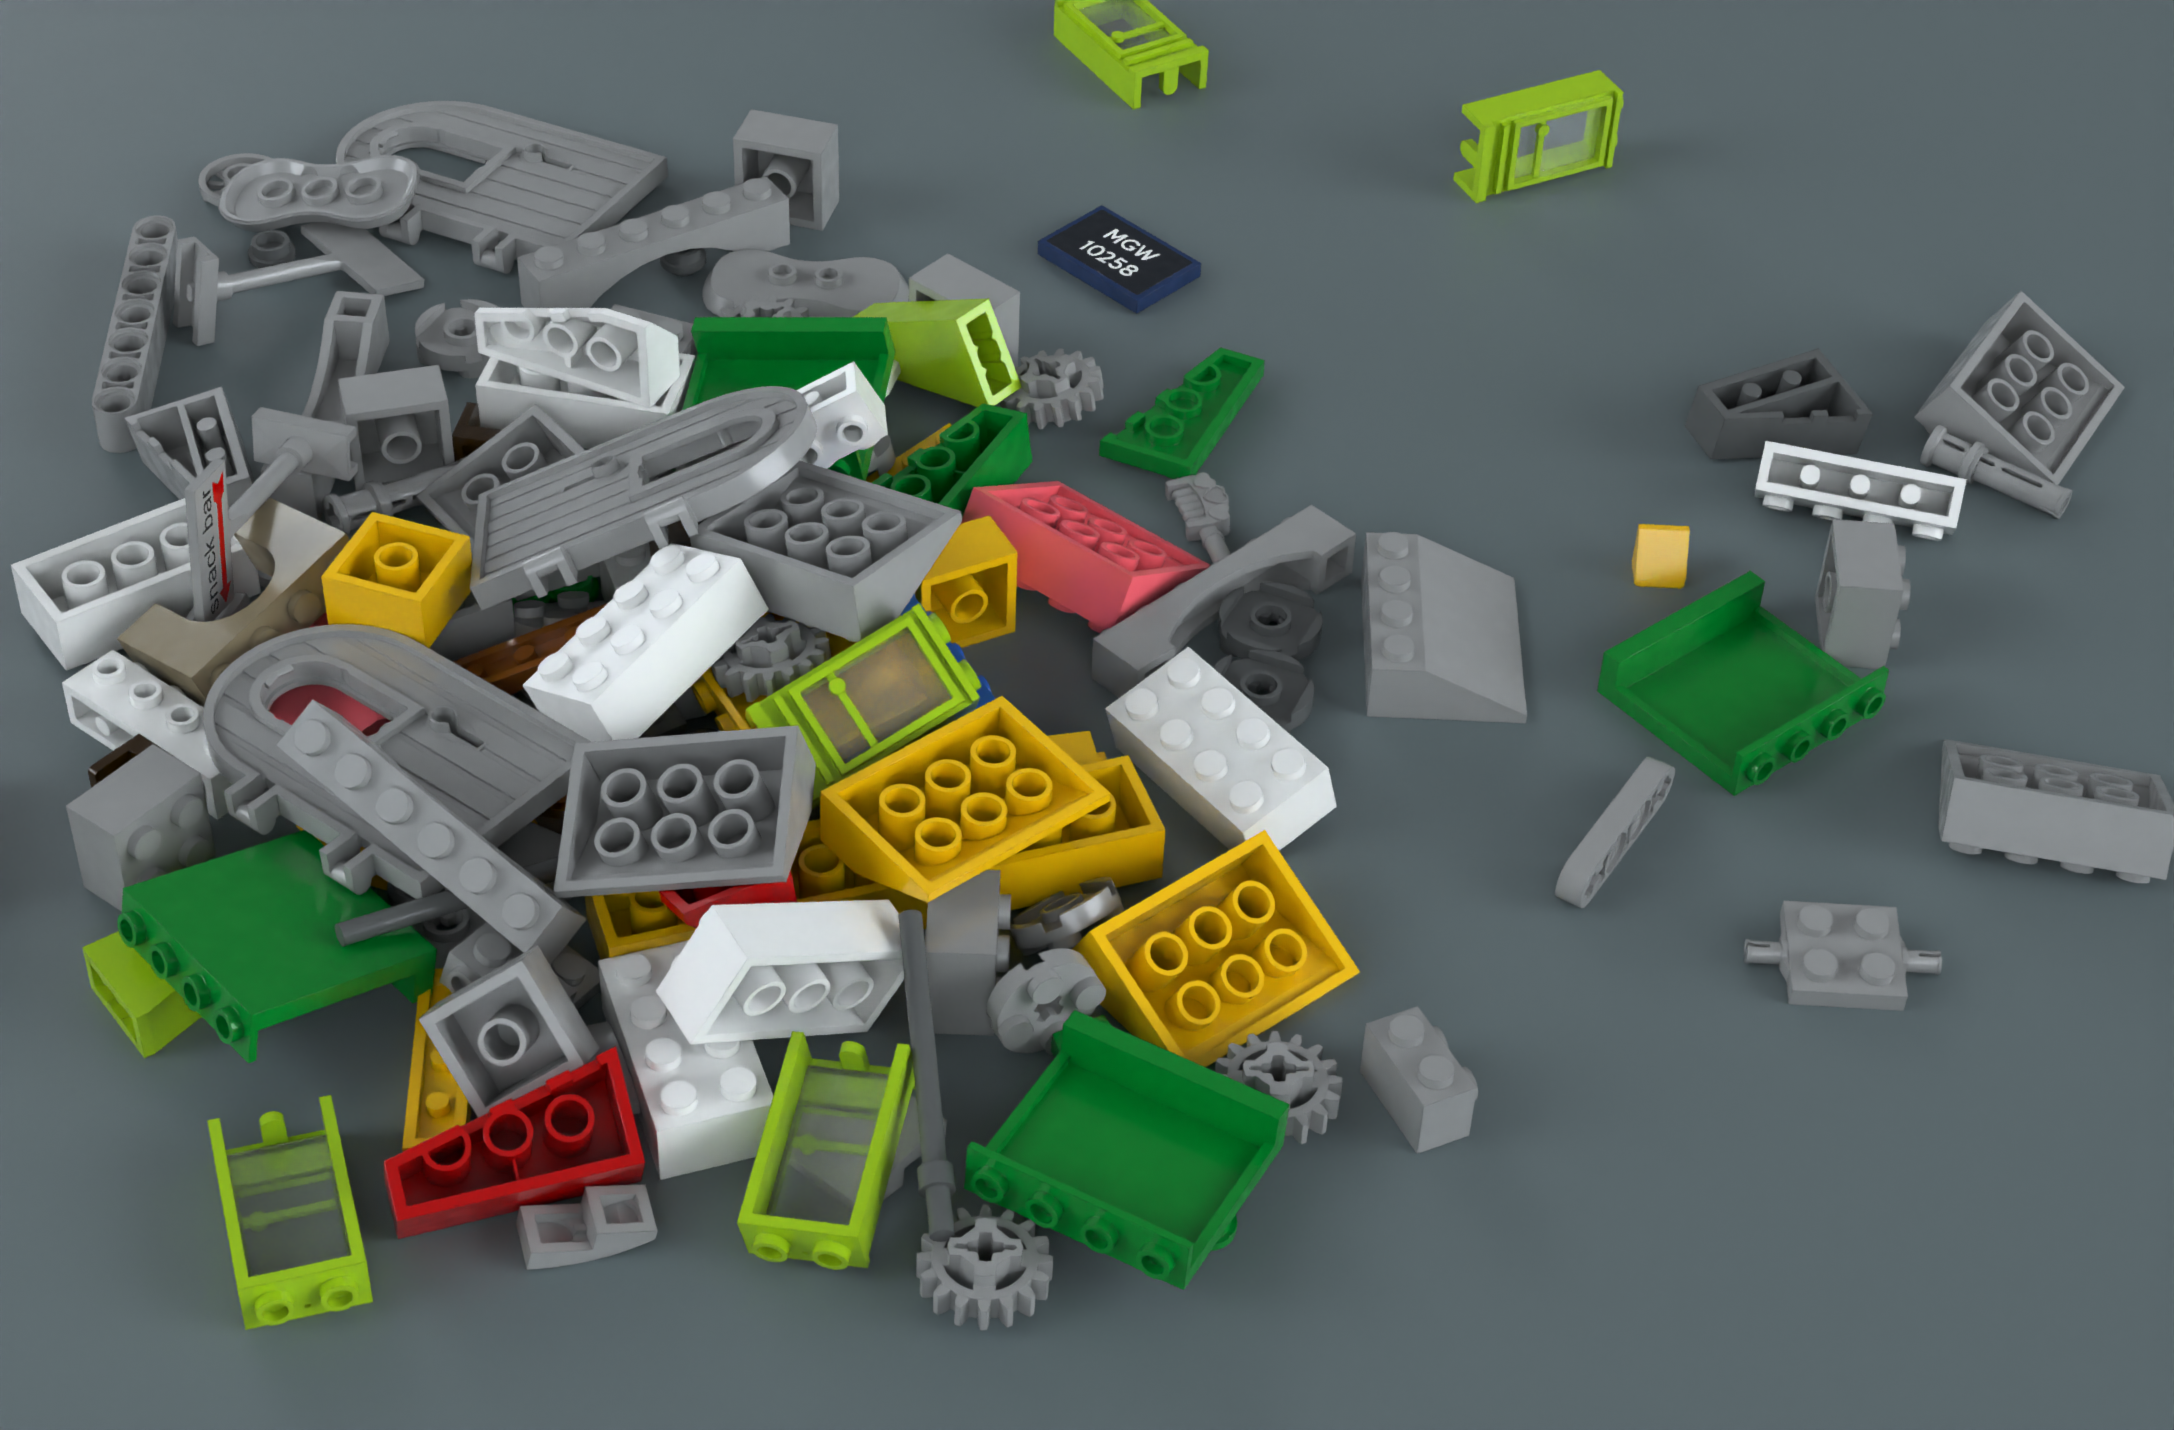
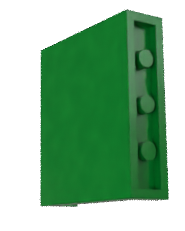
[682,317,895,481]
[1597,571,1889,796]
[117,830,437,1063]
[964,1010,1290,1290]

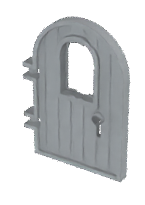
[336,101,668,274]
[470,386,817,610]
[203,624,591,899]

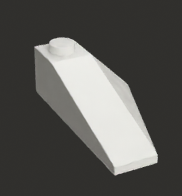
[474,308,680,408]

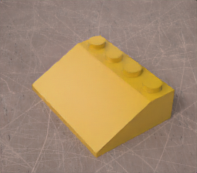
[820,696,1111,903]
[1072,830,1360,1068]

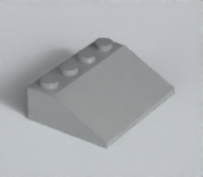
[1914,291,2125,485]
[416,404,600,601]
[690,461,962,642]
[1361,532,1527,723]
[553,725,816,898]
[1938,739,2174,883]

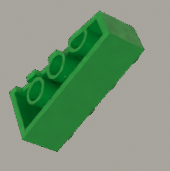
[872,403,1033,518]

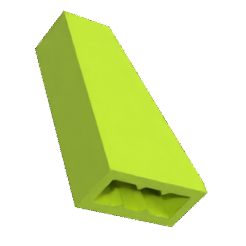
[853,298,1022,407]
[82,931,202,1059]

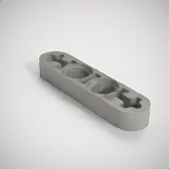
[1555,756,1675,909]

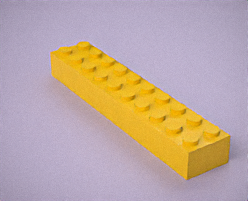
[585,755,1166,960]

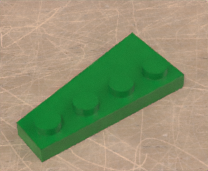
[1099,347,1265,479]

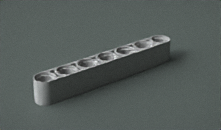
[92,215,178,453]

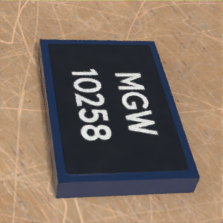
[1037,205,1201,314]

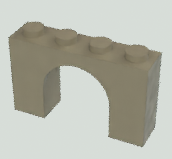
[117,498,350,707]

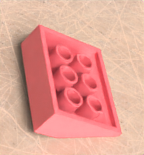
[960,481,1211,633]

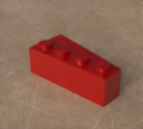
[383,1046,645,1239]

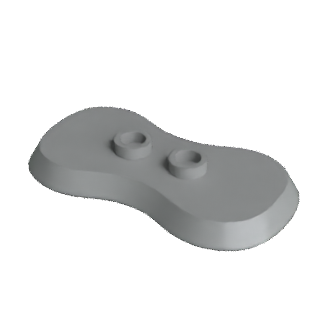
[219,155,420,232]
[702,249,909,317]

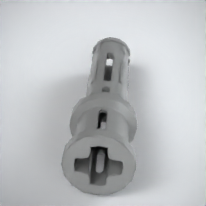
[1920,425,2073,519]
[323,457,466,536]

